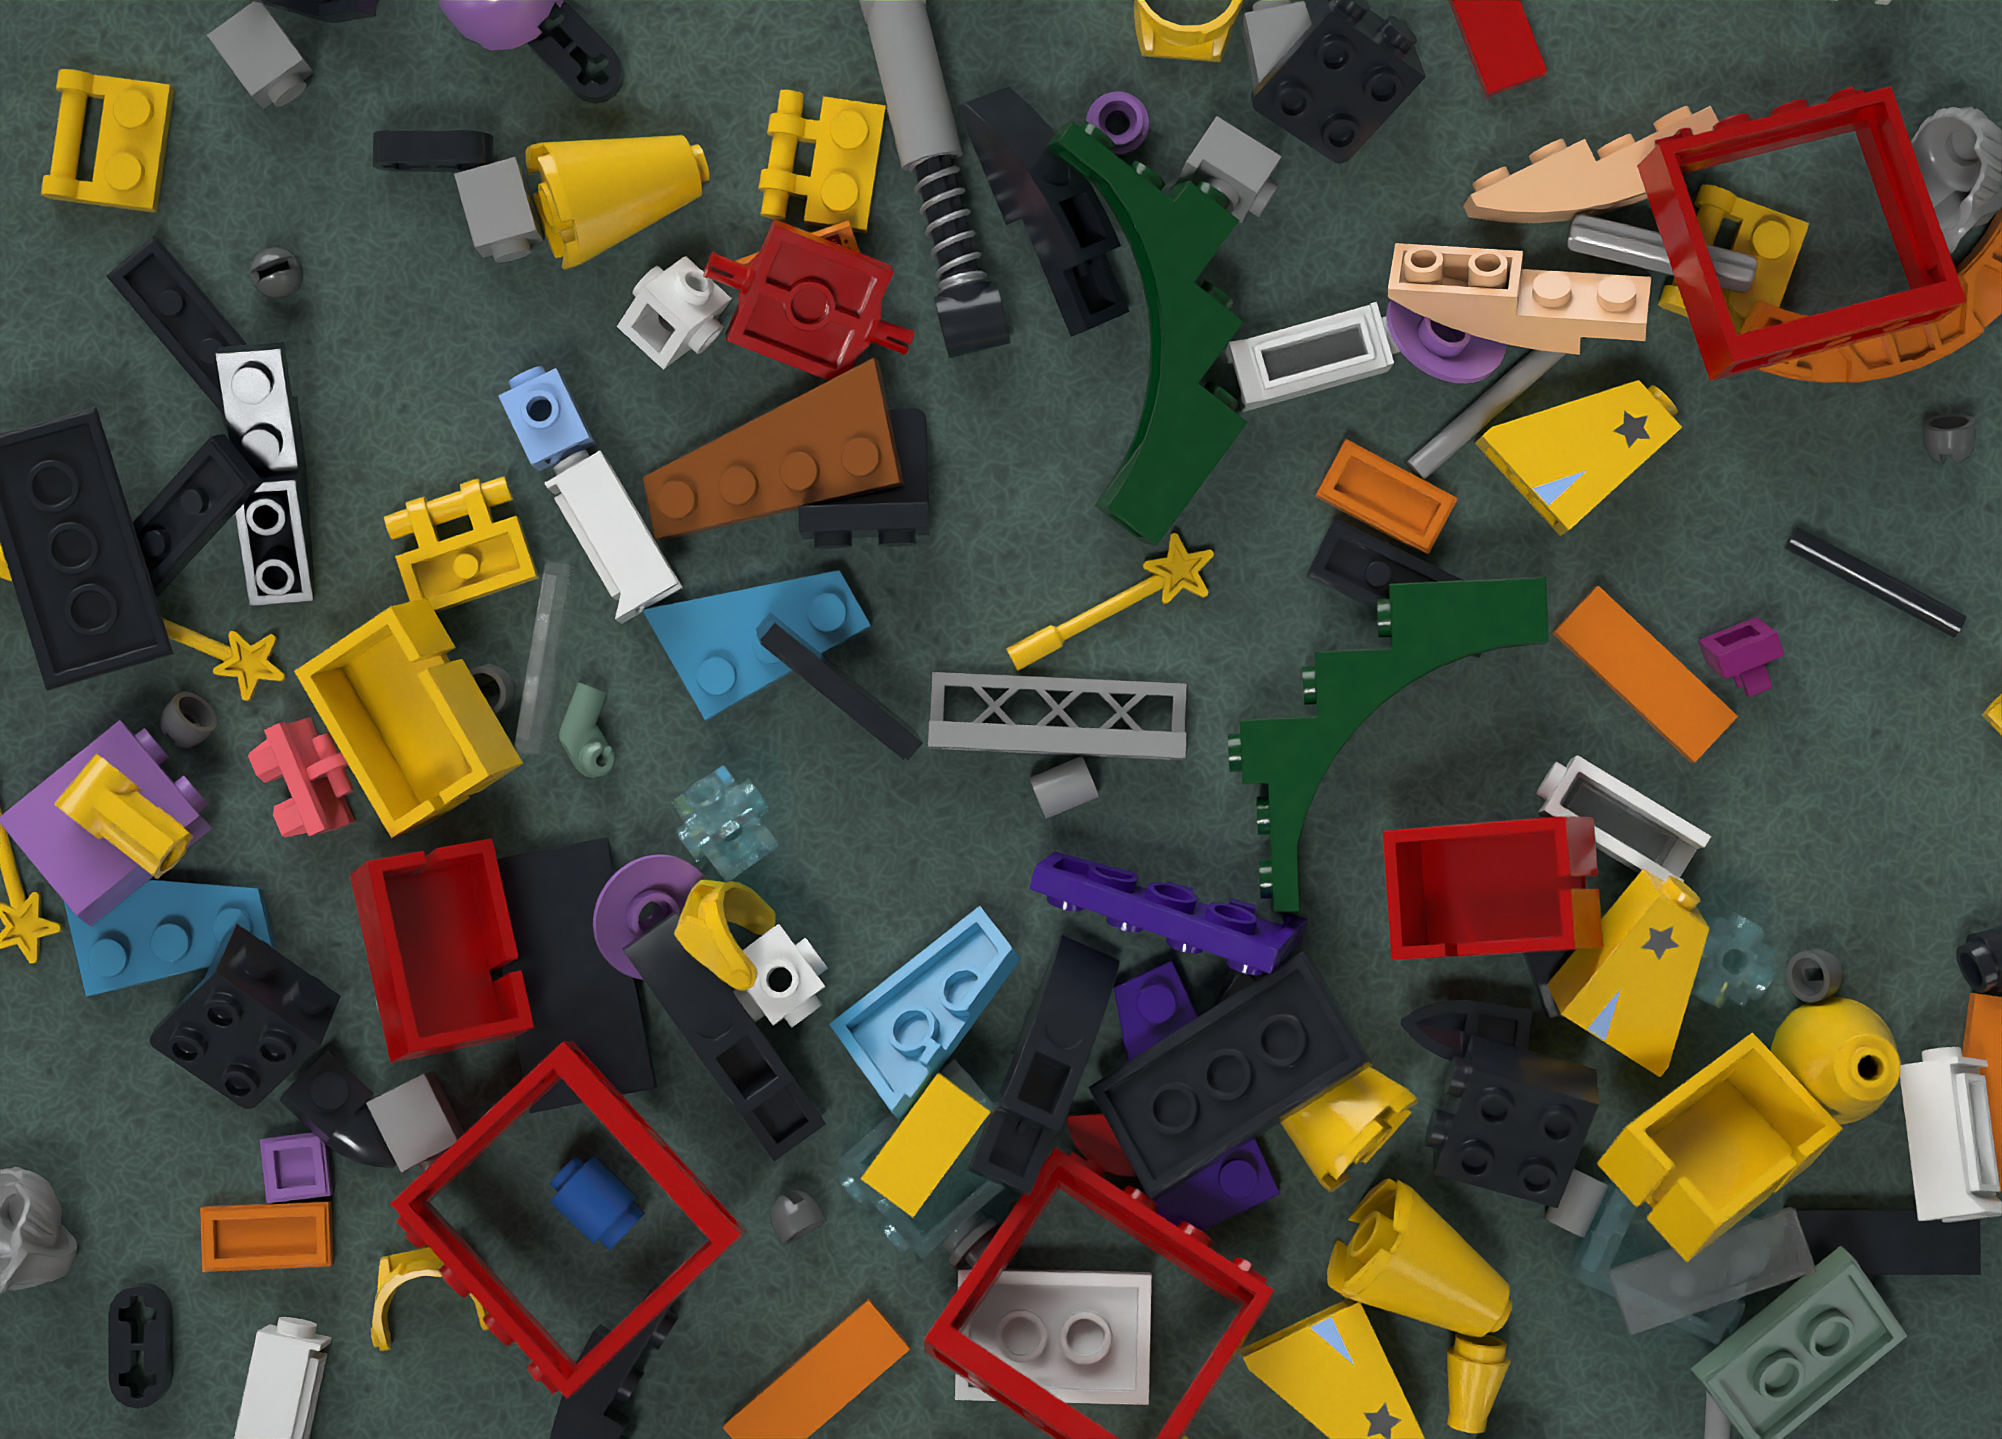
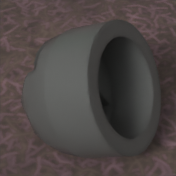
[250,247,304,300]
[1923,414,1976,464]
[469,664,516,715]
[159,691,217,748]
[1786,949,1844,1002]
[770,1190,827,1245]

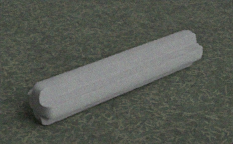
[1568,213,1757,293]

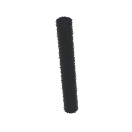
[1784,526,1966,638]

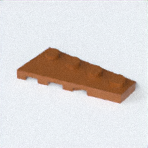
[643,358,904,541]

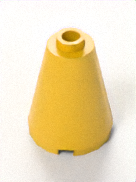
[525,135,710,270]
[1770,997,1901,1125]
[1280,1067,1419,1192]
[1327,1178,1513,1338]

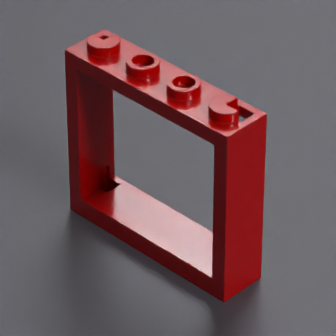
[1637,86,1967,381]
[390,1041,748,1399]
[924,1147,1274,1439]

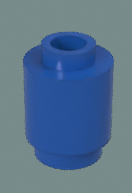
[549,1155,645,1251]

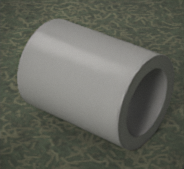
[1029,756,1099,819]
[1544,1169,1609,1238]

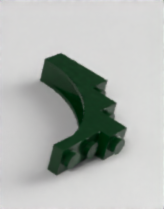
[1046,121,1248,546]
[1228,577,1549,912]

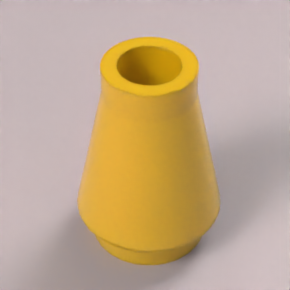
[1447,1333,1511,1433]

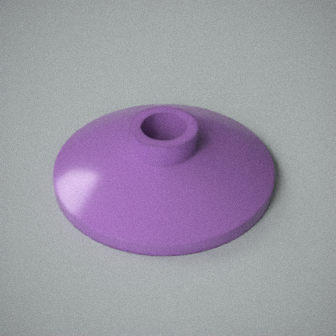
[1386,299,1506,384]
[593,854,707,979]

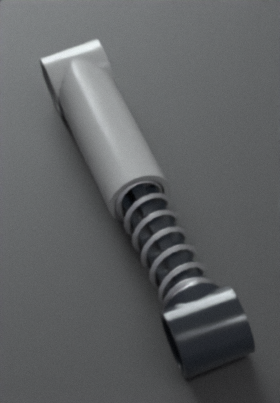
[859,0,1011,358]

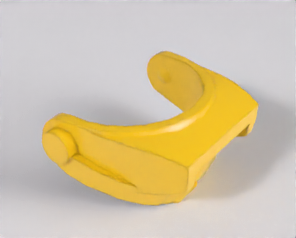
[1134,0,1244,62]
[674,880,776,991]
[371,1247,489,1351]

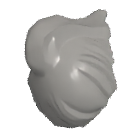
[1911,107,2002,254]
[0,1167,77,1294]

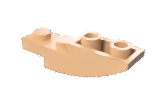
[1463,106,1719,223]
[1388,243,1651,355]

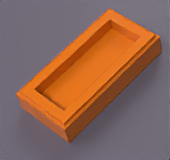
[1315,439,1458,556]
[200,1200,334,1272]

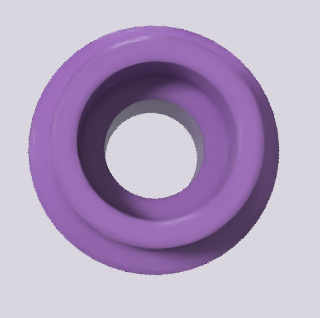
[1086,92,1149,156]

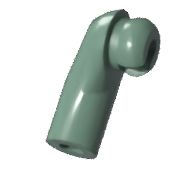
[559,683,616,778]

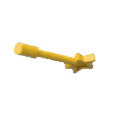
[1006,533,1214,671]
[163,618,286,701]
[0,808,64,963]

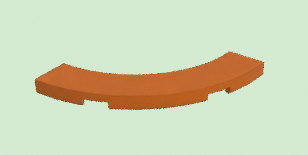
[1739,209,2002,383]

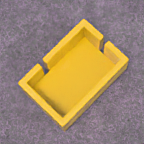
[294,598,523,838]
[1597,1032,1843,1262]

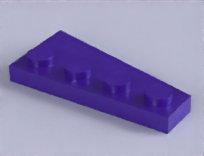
[1029,851,1308,975]
[1113,960,1280,1231]

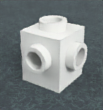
[617,256,732,370]
[733,924,828,1028]

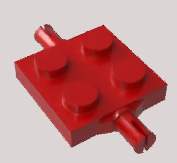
[703,219,914,381]

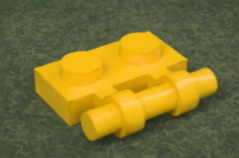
[758,90,886,234]
[384,476,539,613]

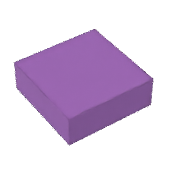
[260,1132,334,1203]

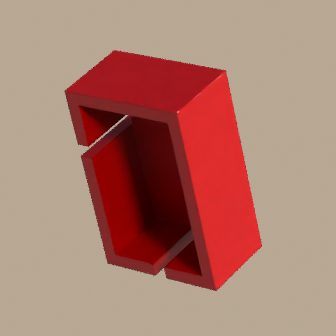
[1383,816,1603,960]
[350,838,534,1063]

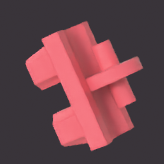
[248,717,355,837]

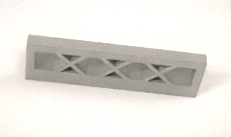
[928,672,1187,760]

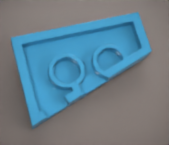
[642,570,871,721]
[64,880,277,997]
[829,906,1021,1122]

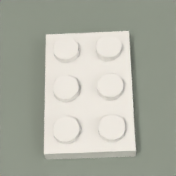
[955,1268,1152,1405]

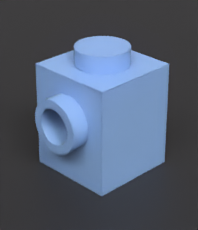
[498,366,596,471]

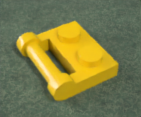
[41,69,175,213]
[1658,185,1810,335]

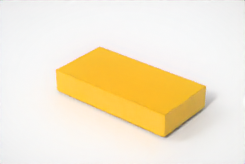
[861,1072,991,1217]

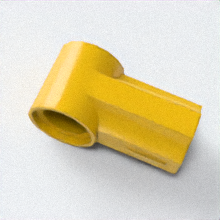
[54,753,193,879]

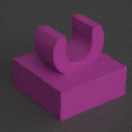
[1698,617,1785,698]

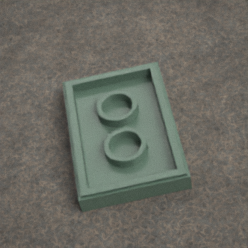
[1691,1246,1907,1439]

